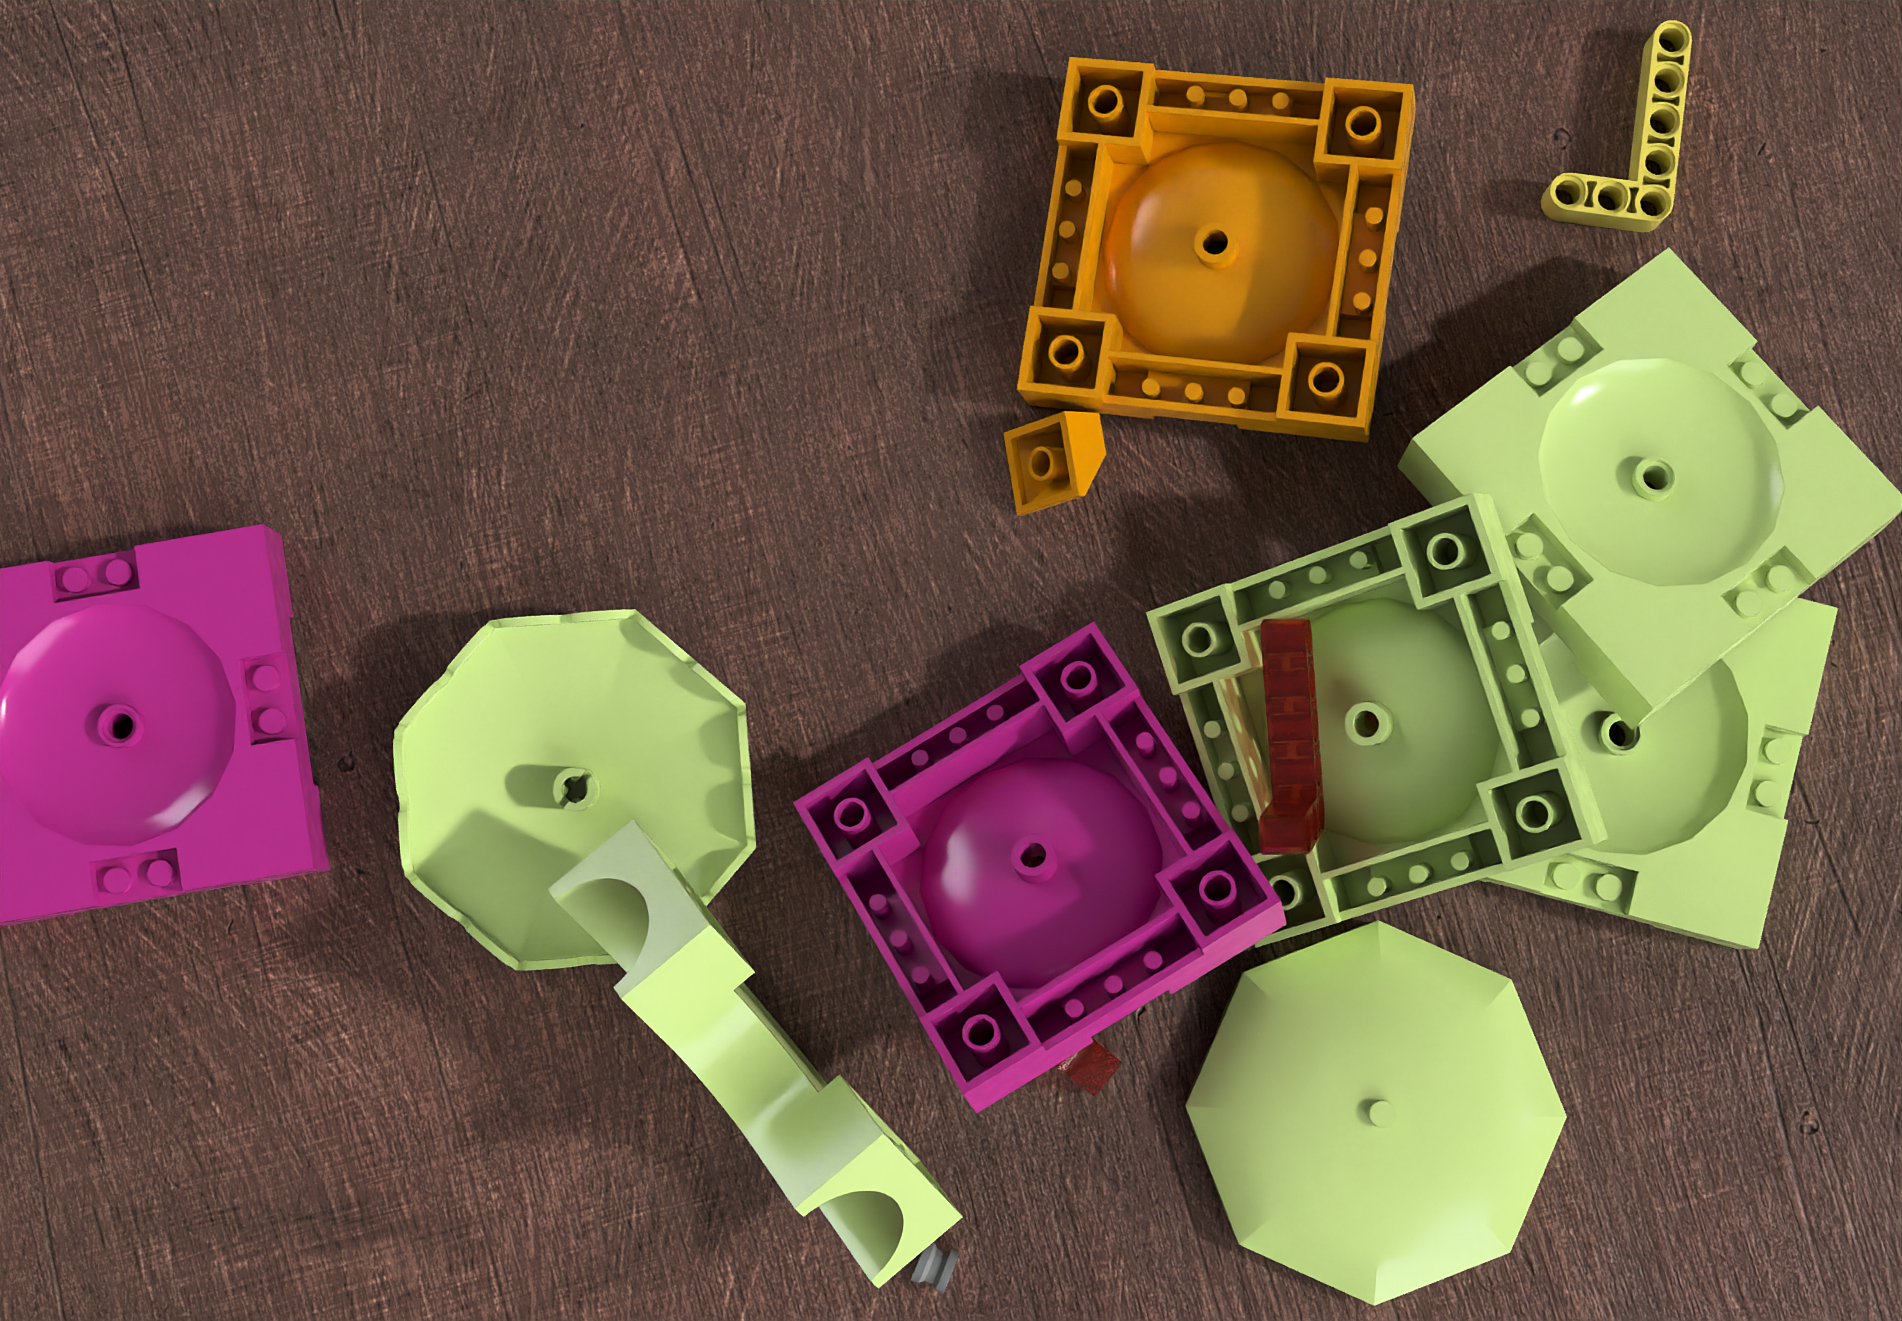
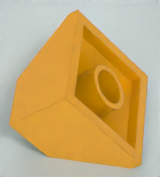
[1003,411,1106,516]

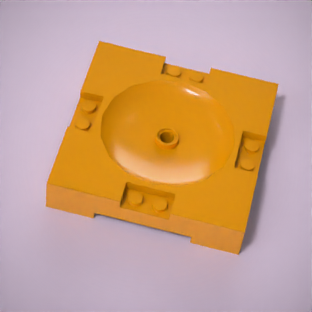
[1017,57,1416,443]

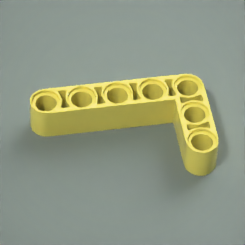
[1541,20,1692,232]

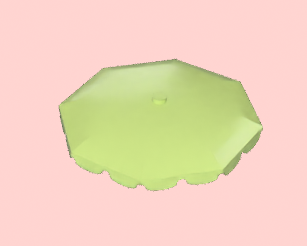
[393,609,757,971]
[1185,920,1567,1306]

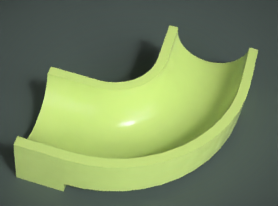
[548,819,963,1289]

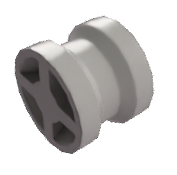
[910,1242,959,1294]

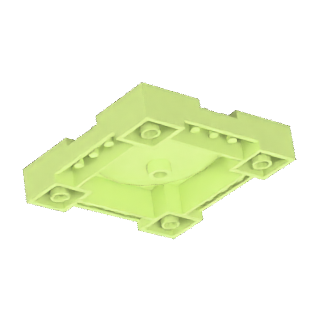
[1397,247,1902,730]
[1146,492,1608,948]
[1479,597,1838,949]

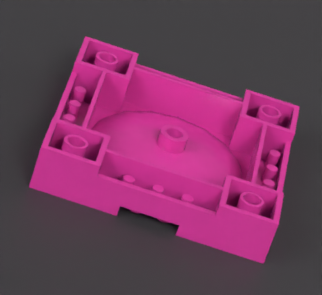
[0,524,330,927]
[793,621,1287,1113]

